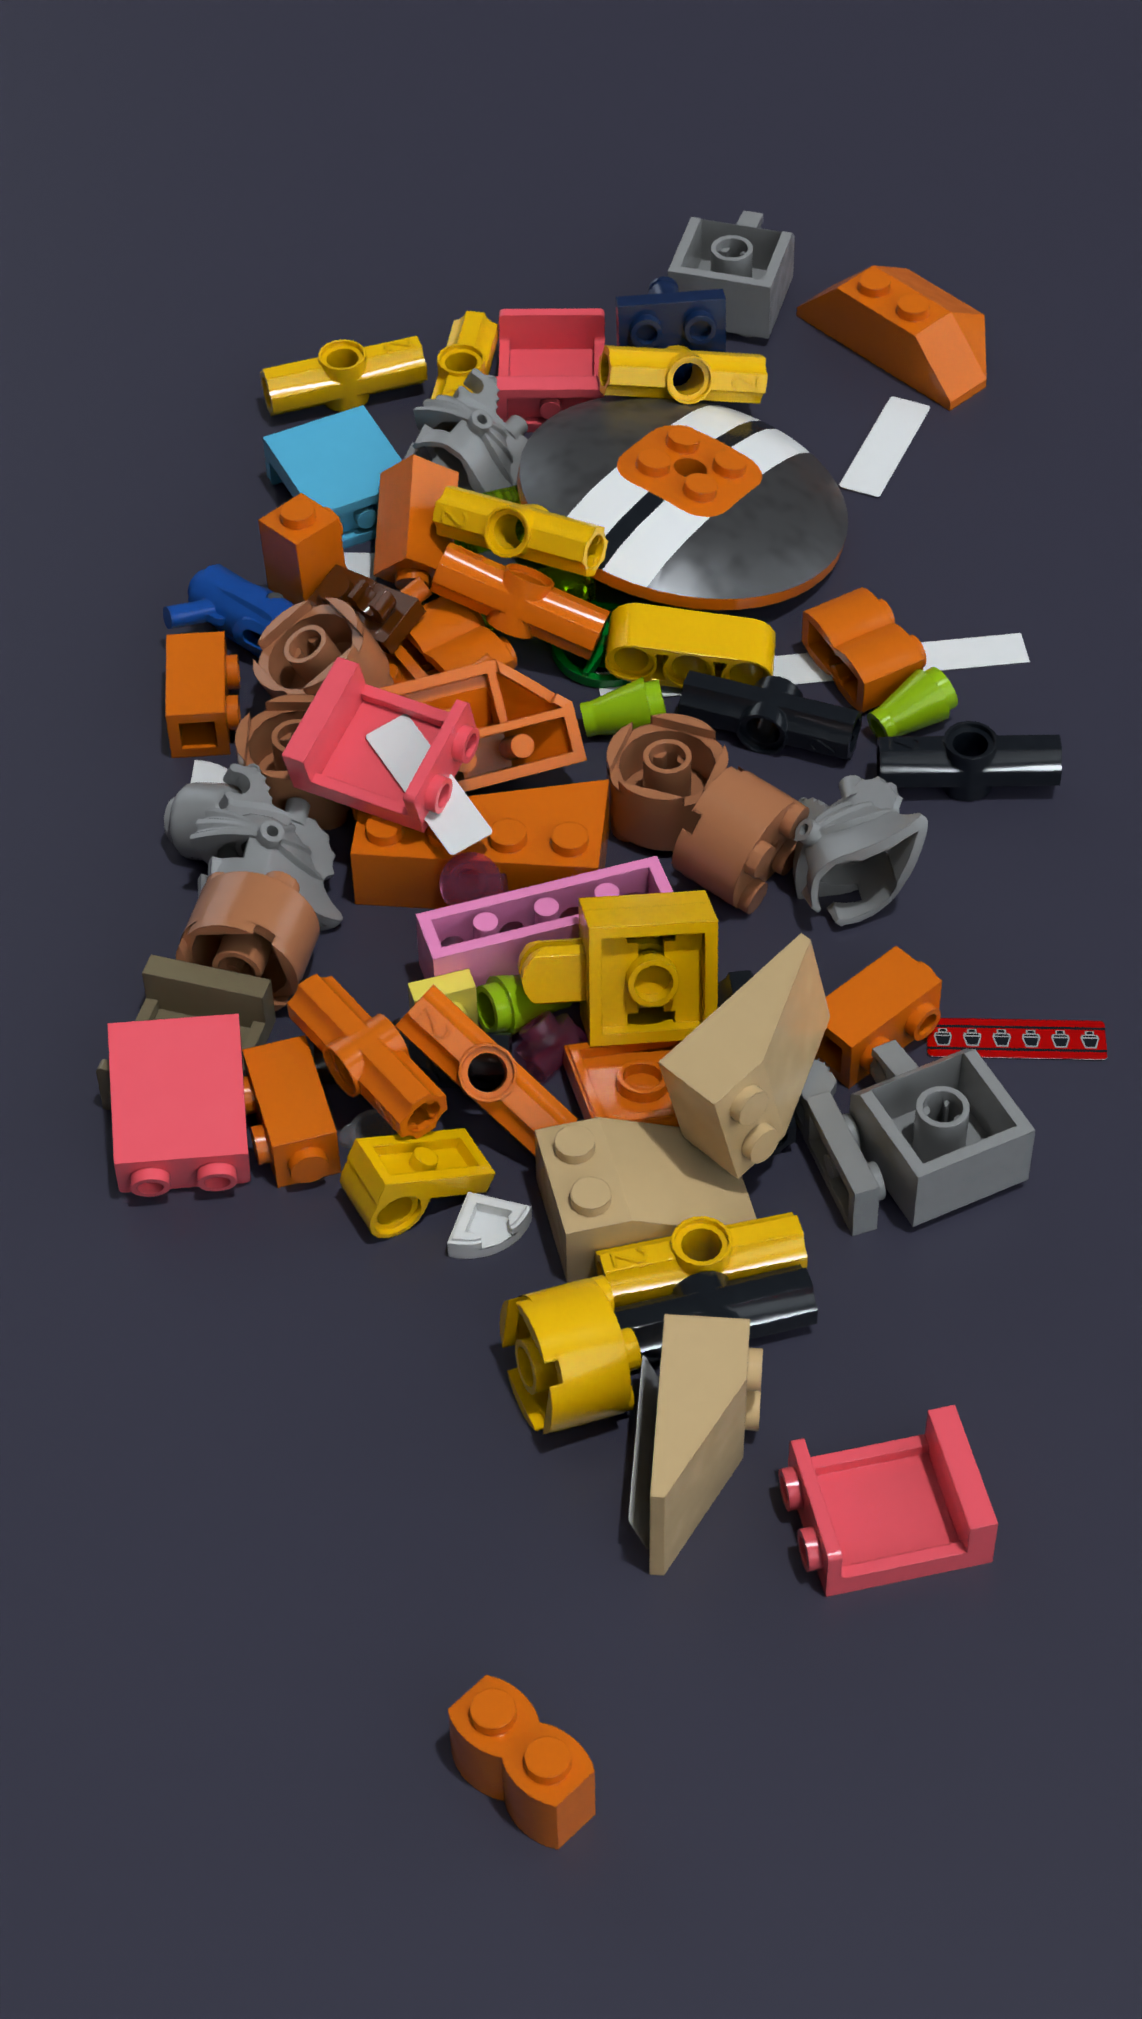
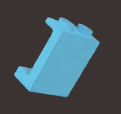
[263,405,402,549]

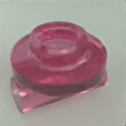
[439,852,508,906]
[516,1011,587,1082]

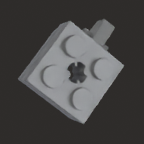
[668,210,795,339]
[849,1040,1035,1227]

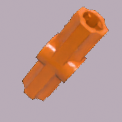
[430,542,610,660]
[287,973,448,1139]
[395,984,578,1158]

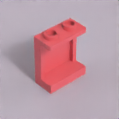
[496,308,605,432]
[281,657,480,833]
[107,1013,251,1197]
[778,1405,998,1597]

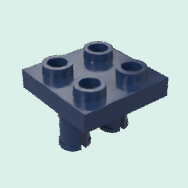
[616,276,726,386]

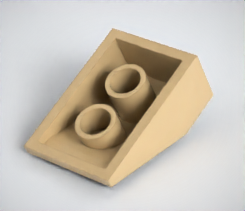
[658,933,830,1179]
[535,1117,757,1282]
[649,1314,763,1576]

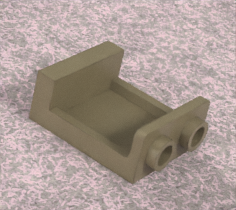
[96,954,276,1110]

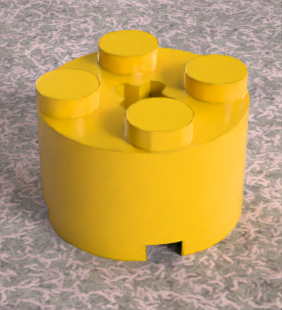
[500,1275,642,1434]

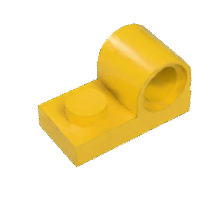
[340,1128,496,1238]

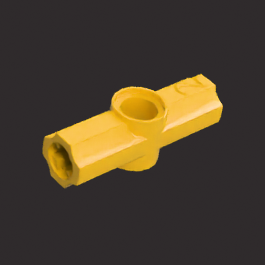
[431,311,499,399]
[260,336,428,416]
[598,345,768,405]
[432,486,608,577]
[595,1212,808,1307]

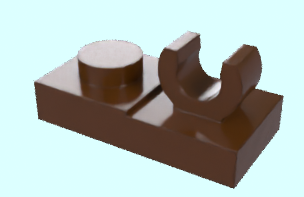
[308,565,426,655]

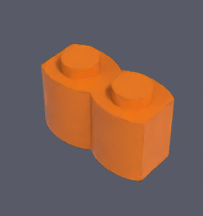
[802,587,927,712]
[401,596,518,676]
[448,1675,596,1850]

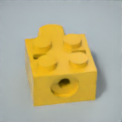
[517,890,718,1047]

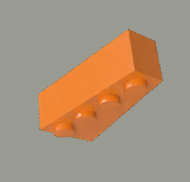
[350,779,609,909]

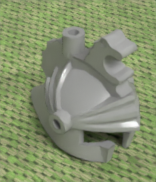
[403,368,528,522]
[189,763,343,931]
[793,775,928,927]

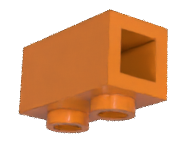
[373,454,459,590]
[258,493,347,604]
[165,631,241,758]
[815,946,942,1089]
[242,1035,341,1188]

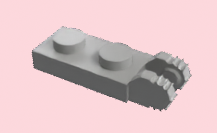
[794,1059,886,1236]

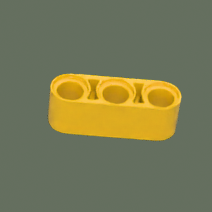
[605,603,776,688]

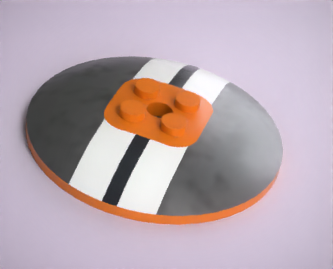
[517,396,848,611]

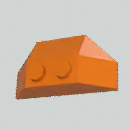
[796,265,987,411]
[351,659,587,820]

